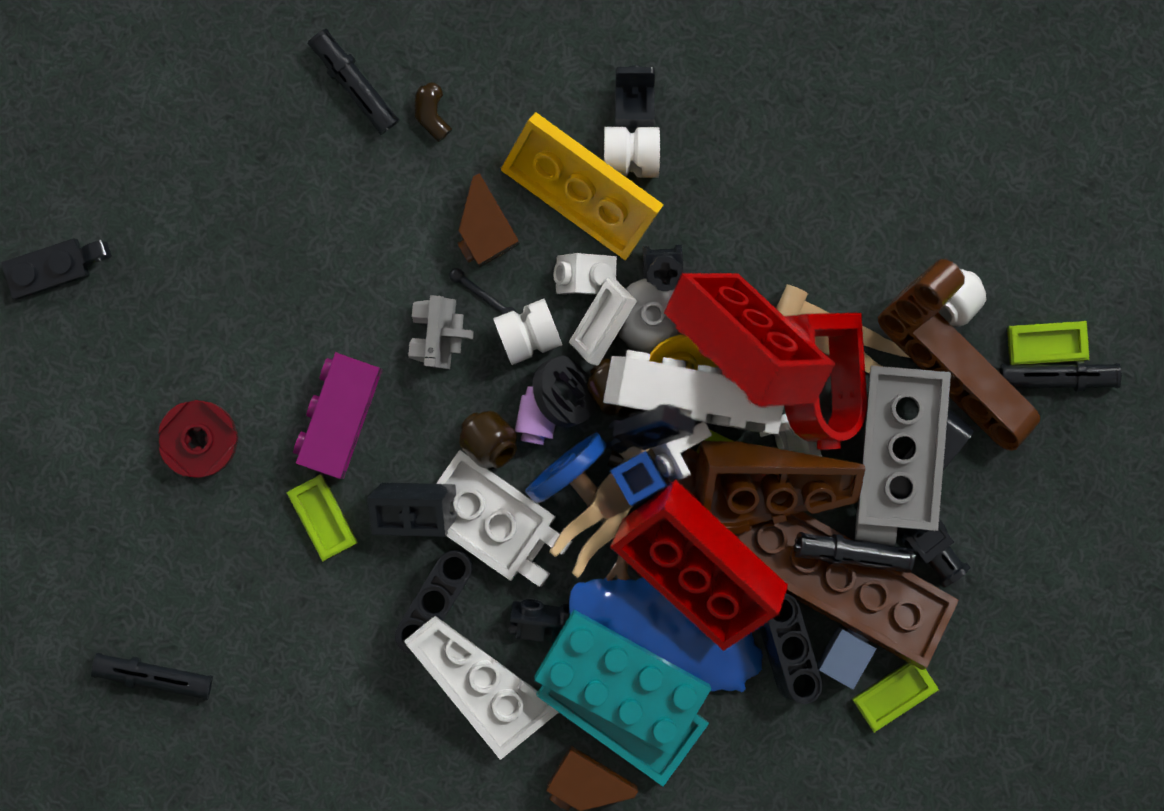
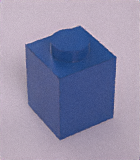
[611,451,667,507]

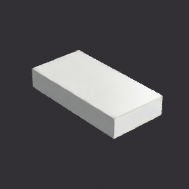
[569,278,637,366]

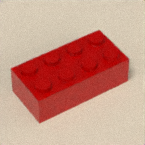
[664,273,835,408]
[610,480,788,651]

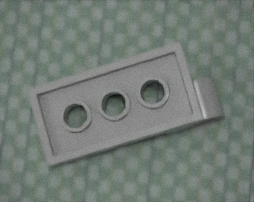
[855,366,951,546]

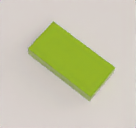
[1007,321,1089,365]
[286,474,358,561]
[852,662,939,733]

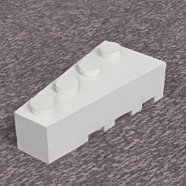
[603,350,784,435]

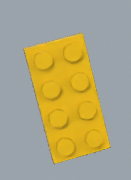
[500,112,664,261]

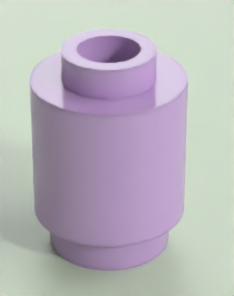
[515,386,555,445]

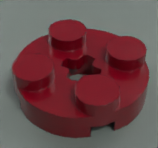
[158,400,238,478]

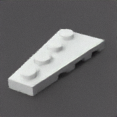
[404,616,559,760]

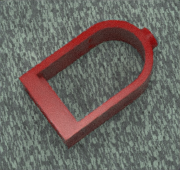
[784,313,867,450]

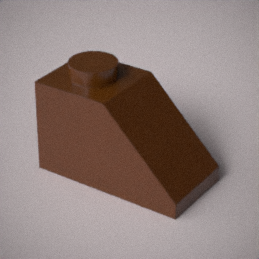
[457,173,520,267]
[546,746,638,811]

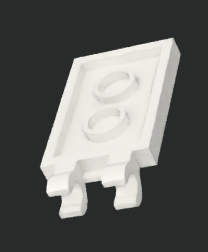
[436,450,572,587]

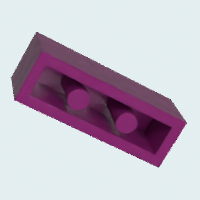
[293,352,383,479]

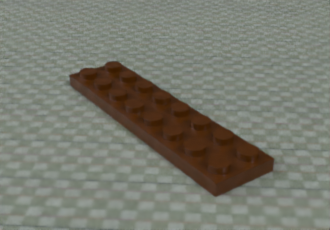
[667,448,959,670]

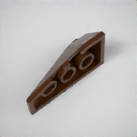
[696,441,866,534]

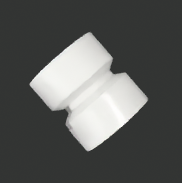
[604,127,660,178]
[493,299,562,365]

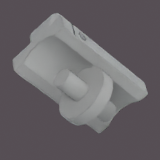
[408,295,474,369]

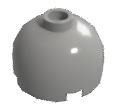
[618,278,682,354]

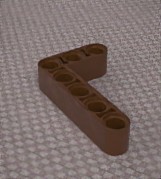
[878,259,1040,451]

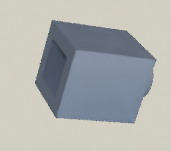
[817,626,876,689]

